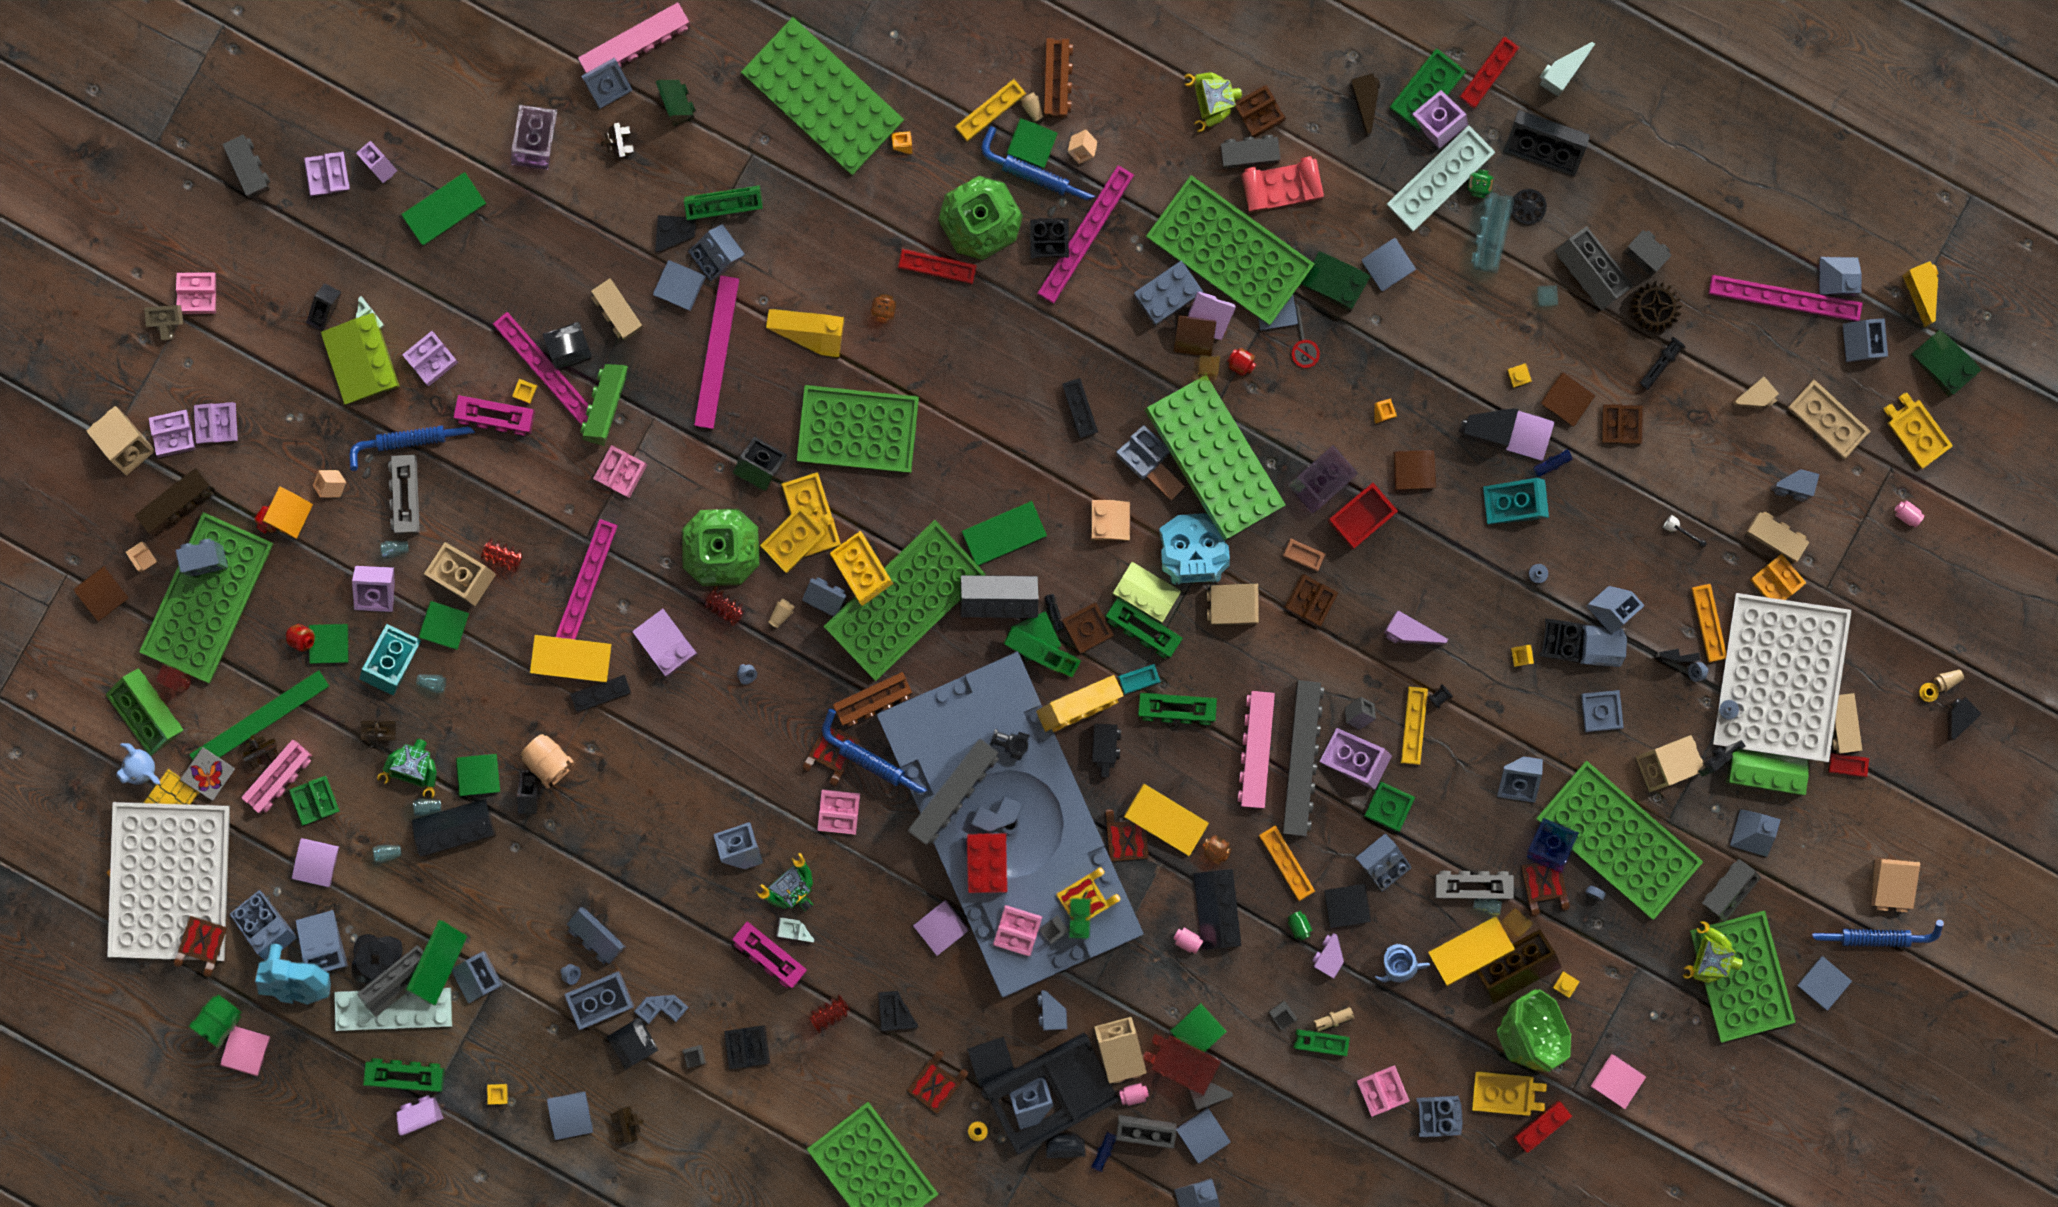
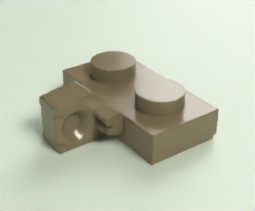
[144,305,183,340]

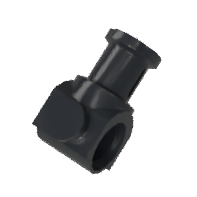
[990,728,1030,761]

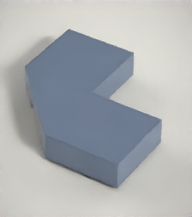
[971,796,1022,832]
[634,995,689,1024]

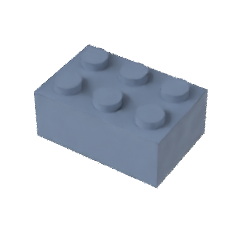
[1134,260,1203,327]
[176,539,228,577]
[564,971,634,1030]

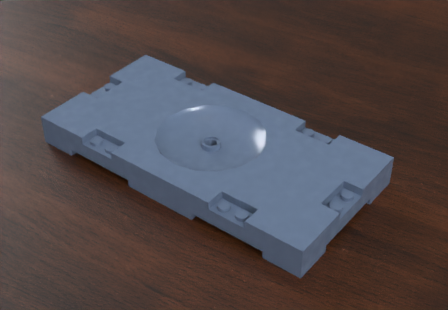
[877,652,1144,997]

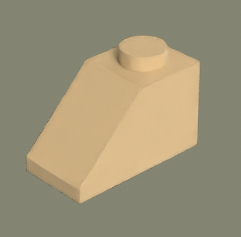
[1733,377,1779,408]

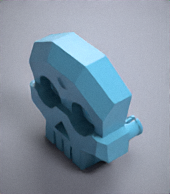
[1159,513,1230,585]
[256,944,331,1004]

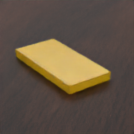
[781,472,841,557]
[830,531,894,606]
[530,635,611,682]
[1124,784,1209,856]
[1428,916,1515,987]

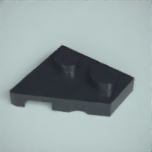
[655,215,696,253]

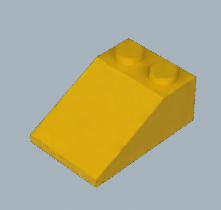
[1902,261,1938,327]

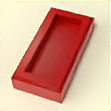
[1828,753,1869,777]

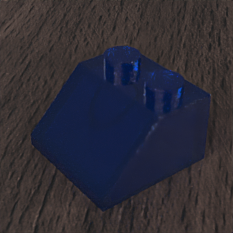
[1527,818,1579,873]

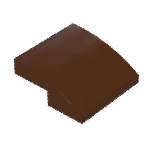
[1235,85,1286,138]
[1173,315,1217,357]
[1540,373,1595,427]
[1602,404,1644,444]
[1393,450,1436,490]
[73,566,129,621]
[1284,574,1338,626]

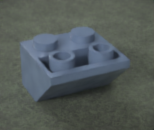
[688,224,745,281]
[1842,318,1888,362]
[1770,469,1819,502]
[802,577,847,617]
[1586,586,1644,635]
[1355,834,1412,891]
[452,951,503,1004]
[1038,990,1067,1030]

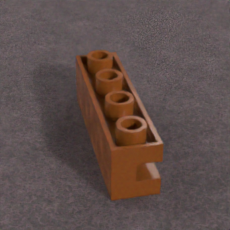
[1044,38,1073,118]
[833,672,913,728]

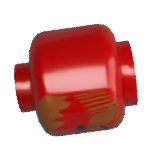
[1227,348,1257,376]
[254,504,277,534]
[286,624,315,652]

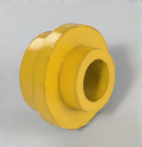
[1919,683,1939,702]
[968,1122,988,1141]

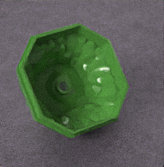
[938,176,1023,260]
[682,509,759,586]
[1497,989,1571,1072]

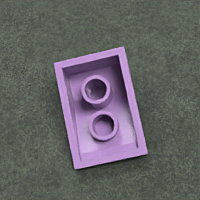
[632,609,698,677]
[1384,611,1448,645]
[1319,728,1392,790]
[397,1095,444,1135]

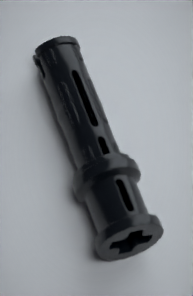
[1639,337,1686,390]

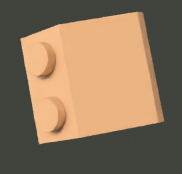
[1091,500,1130,540]

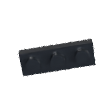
[1062,378,1098,439]
[570,675,631,712]

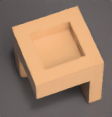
[1068,130,1097,164]
[313,470,346,497]
[126,542,157,573]

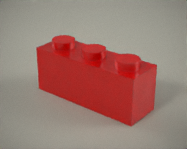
[1513,1100,1572,1153]

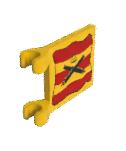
[1057,867,1121,920]

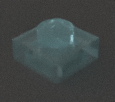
[1537,285,1558,306]

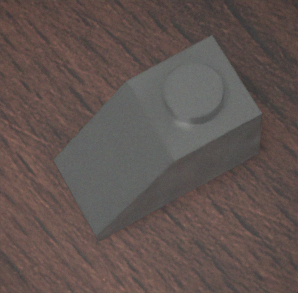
[1189,1079,1233,1110]

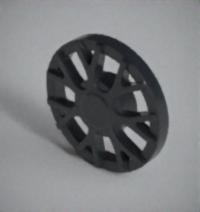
[1511,189,1547,225]

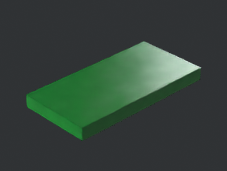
[1389,48,1466,131]
[401,172,486,246]
[962,501,1047,566]
[406,920,468,1006]

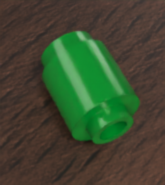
[1287,911,1313,941]

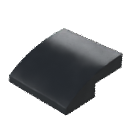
[1654,648,1701,663]
[1324,884,1371,928]
[724,1025,770,1069]
[967,1036,1014,1088]

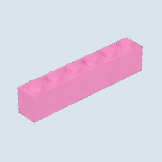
[578,3,690,73]
[1237,691,1275,809]

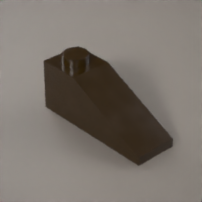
[1350,73,1381,137]

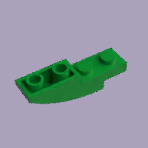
[1004,626,1081,677]

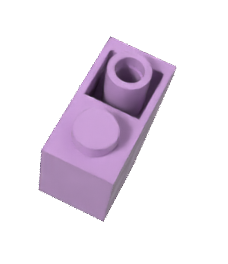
[1312,933,1344,978]

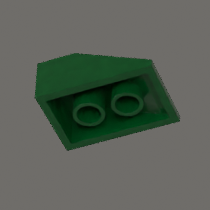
[655,80,696,126]
[1301,251,1371,312]
[1911,330,1982,397]

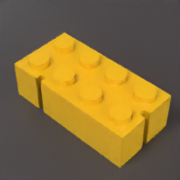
[1036,675,1124,733]

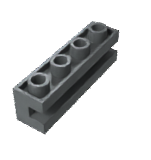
[357,945,424,1017]

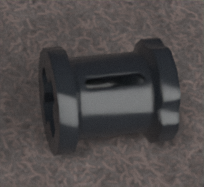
[1428,684,1453,709]

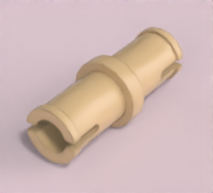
[1314,1007,1354,1032]

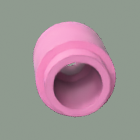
[1895,500,1924,528]
[1173,928,1203,954]
[1119,1083,1149,1106]

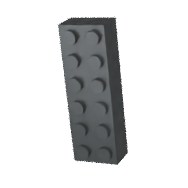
[908,739,999,845]

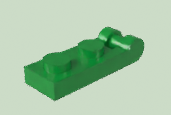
[1293,1029,1350,1056]

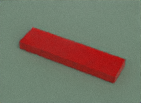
[1459,36,1520,109]
[898,249,977,284]

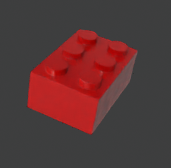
[1328,482,1398,550]
[967,833,1007,893]

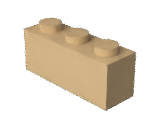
[591,279,643,340]
[1746,512,1809,563]
[1832,693,1862,754]

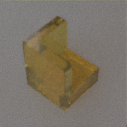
[1198,355,1220,377]
[1501,908,1533,938]

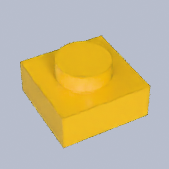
[1507,363,1532,388]
[512,379,538,404]
[1511,645,1534,667]
[1552,971,1580,998]
[487,1084,508,1104]

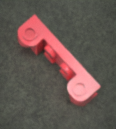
[1241,156,1324,213]

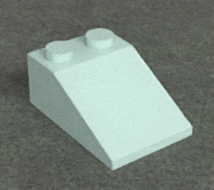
[1540,42,1595,97]

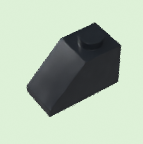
[306,283,341,331]
[1948,697,1982,741]
[517,770,540,814]

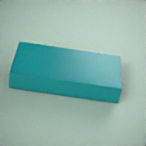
[1118,664,1161,695]

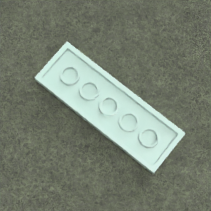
[1387,125,1495,232]
[335,988,452,1031]

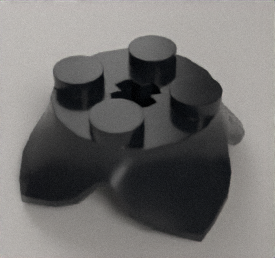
[351,934,403,983]

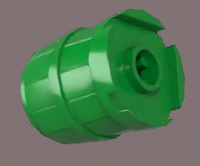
[189,994,242,1049]

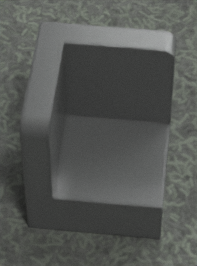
[1345,697,1376,729]
[1040,915,1069,945]
[1268,1001,1298,1030]
[682,1045,706,1068]

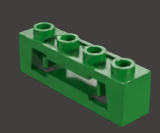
[684,185,763,220]
[1106,597,1183,659]
[1138,693,1217,725]
[364,1058,445,1092]

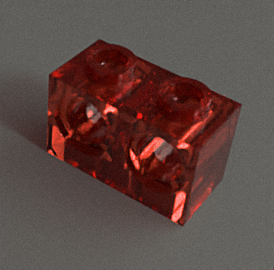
[155,664,192,693]

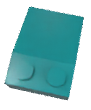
[1483,478,1549,524]
[359,624,421,696]

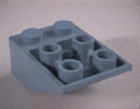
[230,890,297,961]
[296,910,348,972]

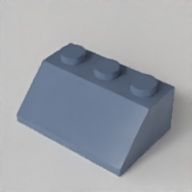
[567,907,626,964]

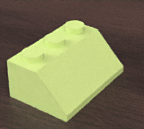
[1112,562,1181,624]

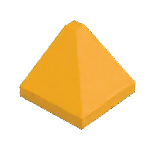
[892,131,913,154]
[1374,398,1397,424]

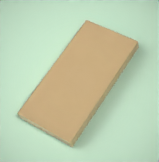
[1788,380,1870,459]

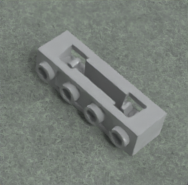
[388,455,420,534]
[1435,871,1514,899]

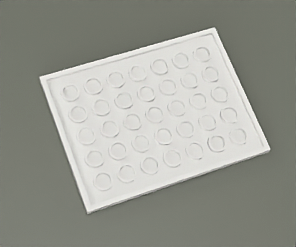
[1713,593,1851,762]
[108,802,230,961]

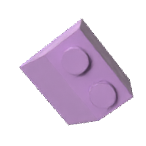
[1412,91,1468,149]
[352,566,395,612]

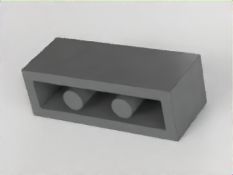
[223,135,271,199]
[1220,135,1280,169]
[1702,859,1761,922]
[1116,1115,1177,1148]

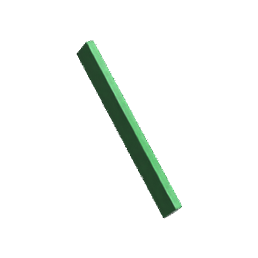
[189,670,330,760]

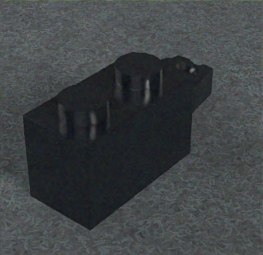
[1092,723,1121,778]

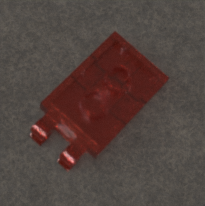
[1143,1034,1221,1096]

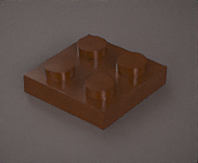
[1062,602,1114,654]

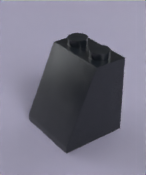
[1459,408,1519,450]

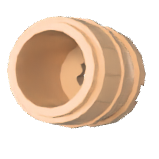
[521,734,575,788]

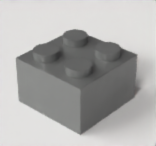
[1623,230,1671,277]

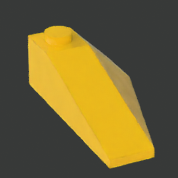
[766,309,845,358]

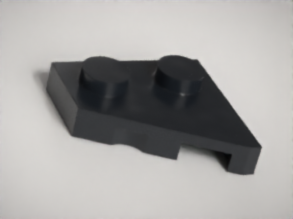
[1698,740,1746,777]
[877,991,918,1031]

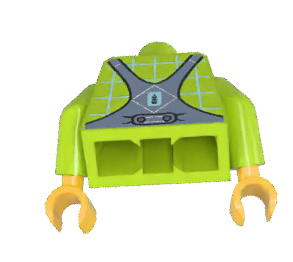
[1184,72,1242,132]
[1683,921,1742,983]

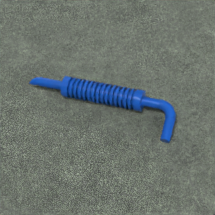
[981,126,1096,201]
[349,425,475,471]
[822,709,927,793]
[1812,920,1944,947]

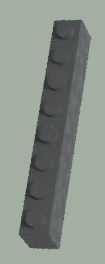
[1282,680,1324,836]

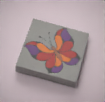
[180,747,235,801]

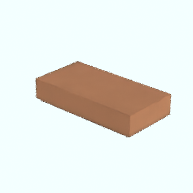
[1147,463,1185,501]
[1283,539,1325,572]

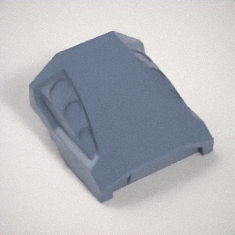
[1581,625,1627,667]
[1417,1096,1463,1137]

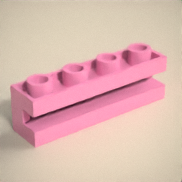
[241,740,312,813]

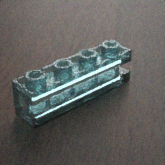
[1471,192,1514,274]

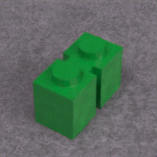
[1070,898,1091,938]

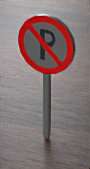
[1292,304,1320,368]

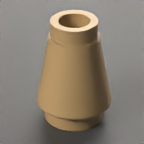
[1021,92,1044,122]
[768,599,795,628]
[1934,669,1964,692]

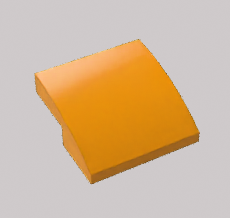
[262,486,313,539]
[1750,554,1806,600]

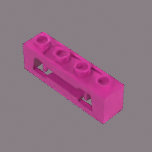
[454,395,535,436]
[732,921,807,988]

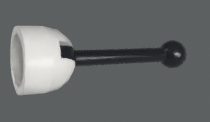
[1663,515,1707,547]

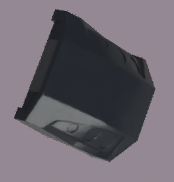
[1030,218,1069,259]
[542,322,593,370]
[1539,618,1585,663]
[607,1017,659,1070]
[1046,1132,1086,1159]

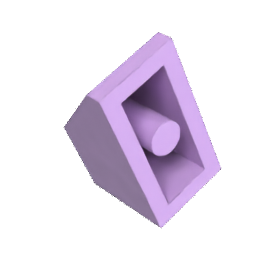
[356,141,397,183]

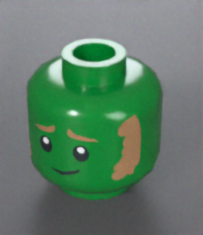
[1467,169,1494,198]

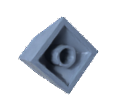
[1819,257,1861,296]
[1497,756,1543,803]
[1730,809,1781,857]
[714,822,763,869]
[1009,1076,1053,1130]
[1174,1178,1220,1207]

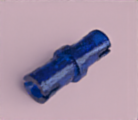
[1533,449,1573,477]
[1091,1132,1116,1172]

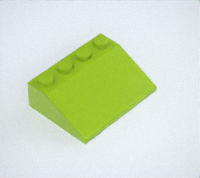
[321,313,400,405]

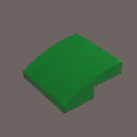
[1006,118,1058,168]
[418,601,469,650]
[456,754,500,796]
[288,776,339,826]
[1171,1003,1227,1059]

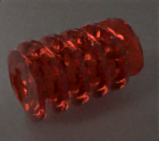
[480,538,523,573]
[705,586,747,626]
[808,994,851,1034]

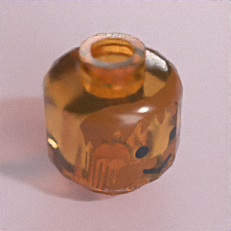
[870,294,897,323]
[1202,835,1232,864]

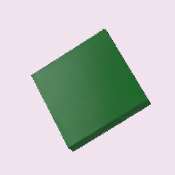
[1011,611,1061,662]
[309,624,349,664]
[1364,781,1415,832]

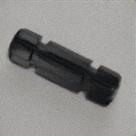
[1044,594,1064,631]

